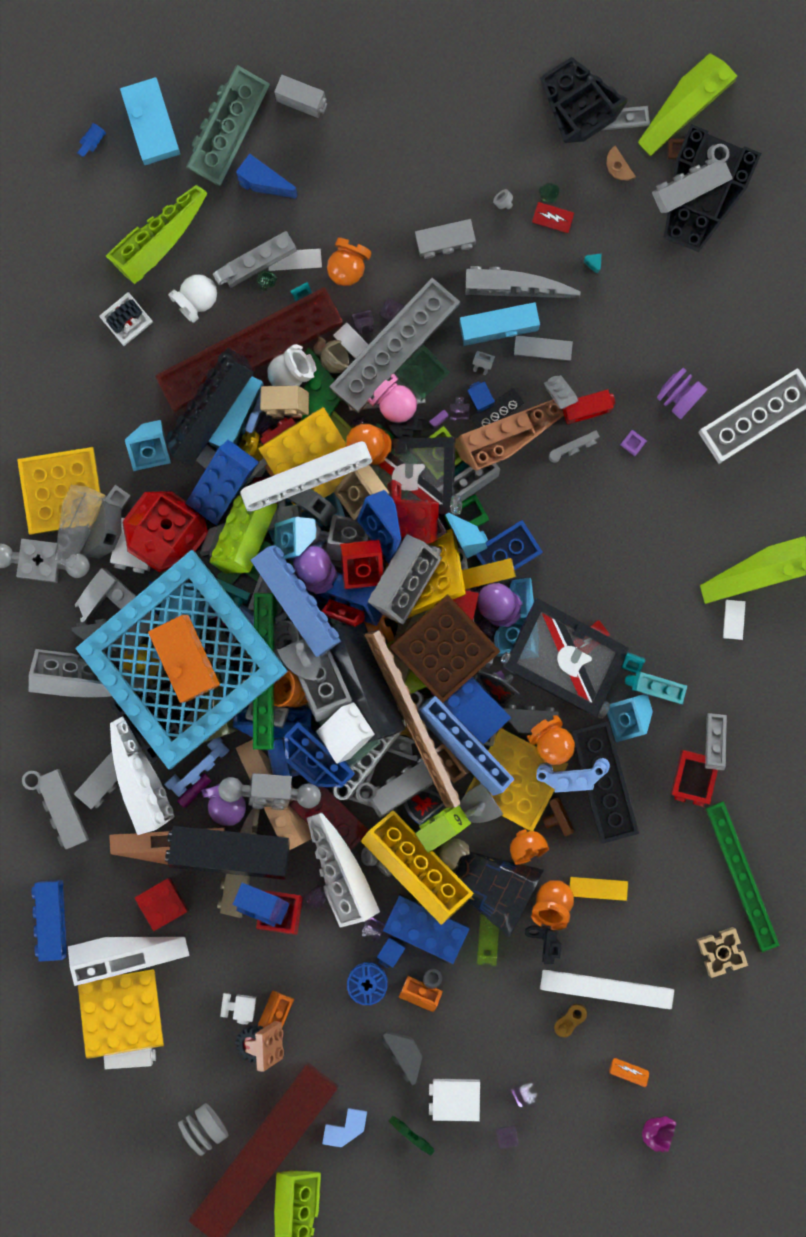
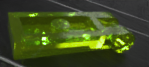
[477,913,499,966]

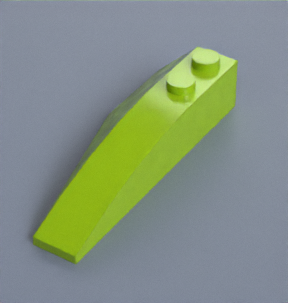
[638,53,737,157]
[106,185,207,284]
[700,536,806,604]
[274,1170,321,1237]

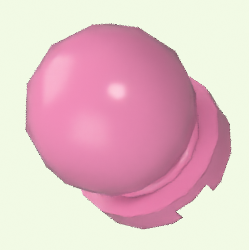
[368,373,417,423]

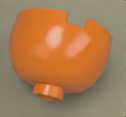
[510,829,549,865]

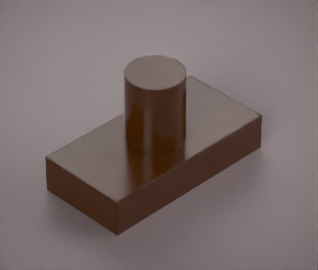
[543,796,575,837]

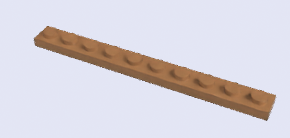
[365,630,461,808]

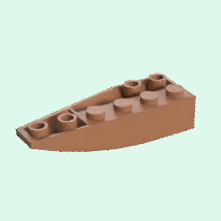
[455,399,564,471]
[109,827,225,865]

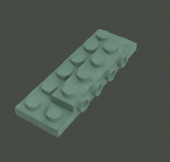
[186,65,270,186]

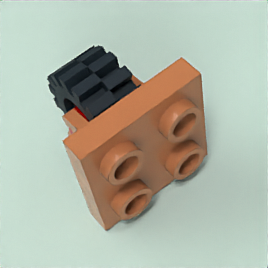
[235,1021,284,1072]

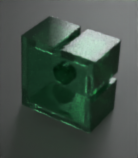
[395,345,450,402]

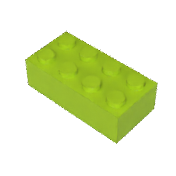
[209,495,278,574]

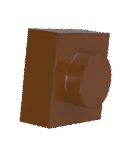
[668,139,684,159]

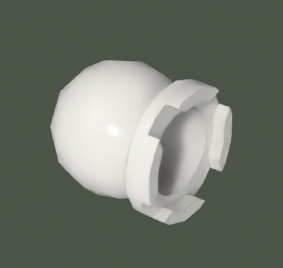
[168,275,217,323]
[267,344,316,386]

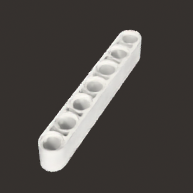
[240,442,372,511]
[333,691,424,800]
[540,970,674,1009]

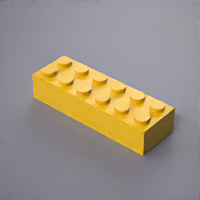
[361,810,474,925]

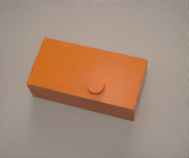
[148,615,221,703]

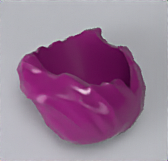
[642,1116,676,1153]

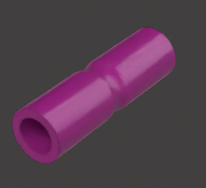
[177,773,212,808]

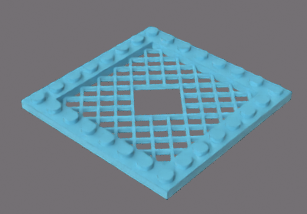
[75,550,288,769]

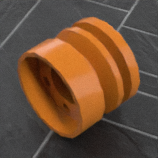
[274,666,308,707]

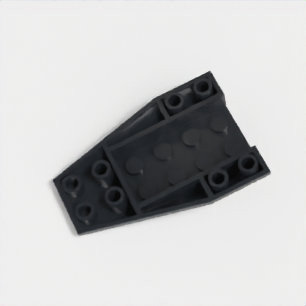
[664,124,762,253]

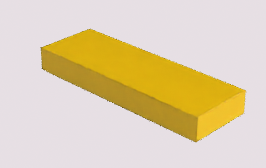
[462,558,516,589]
[569,877,628,901]

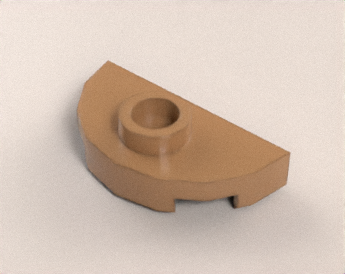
[606,146,636,181]

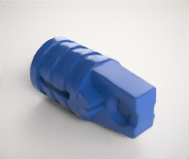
[77,123,106,157]

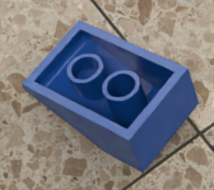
[236,154,298,198]
[357,490,401,564]
[443,677,511,745]

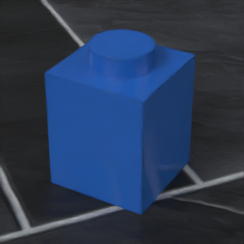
[467,381,495,413]
[377,937,406,968]

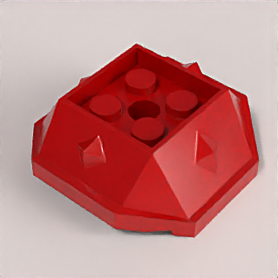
[123,491,208,572]

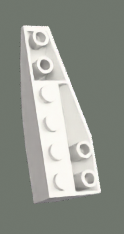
[110,717,175,835]
[68,937,190,986]

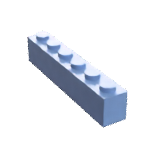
[251,545,341,657]
[418,696,514,796]

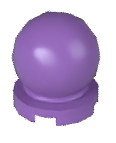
[293,545,337,594]
[477,583,522,627]
[201,778,246,826]

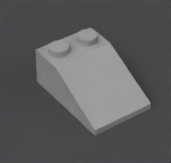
[297,650,352,722]

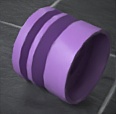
[657,368,708,420]

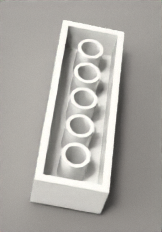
[698,368,806,464]

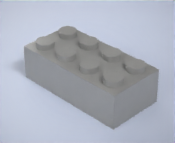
[368,535,442,625]

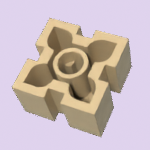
[696,927,748,978]

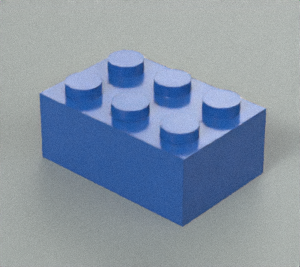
[475,520,543,583]

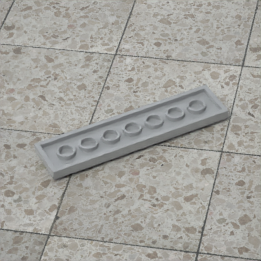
[329,278,460,413]

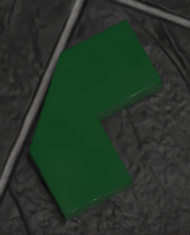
[389,1116,435,1156]

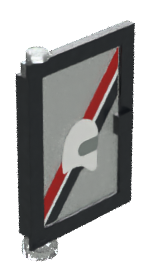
[344,437,462,517]
[501,598,629,719]

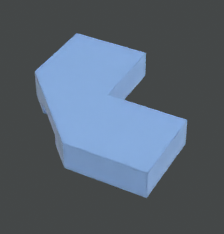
[245,392,263,433]
[322,1108,367,1147]

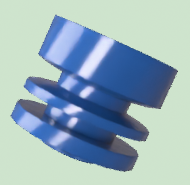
[347,962,387,1005]

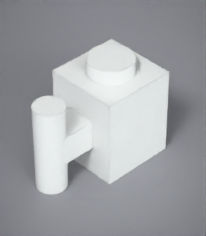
[220,993,256,1024]

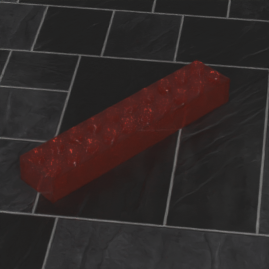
[155,287,343,412]
[189,1062,338,1237]

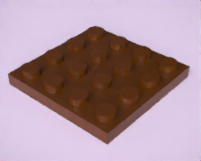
[390,594,500,703]

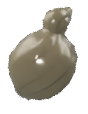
[313,336,349,374]
[432,838,470,871]

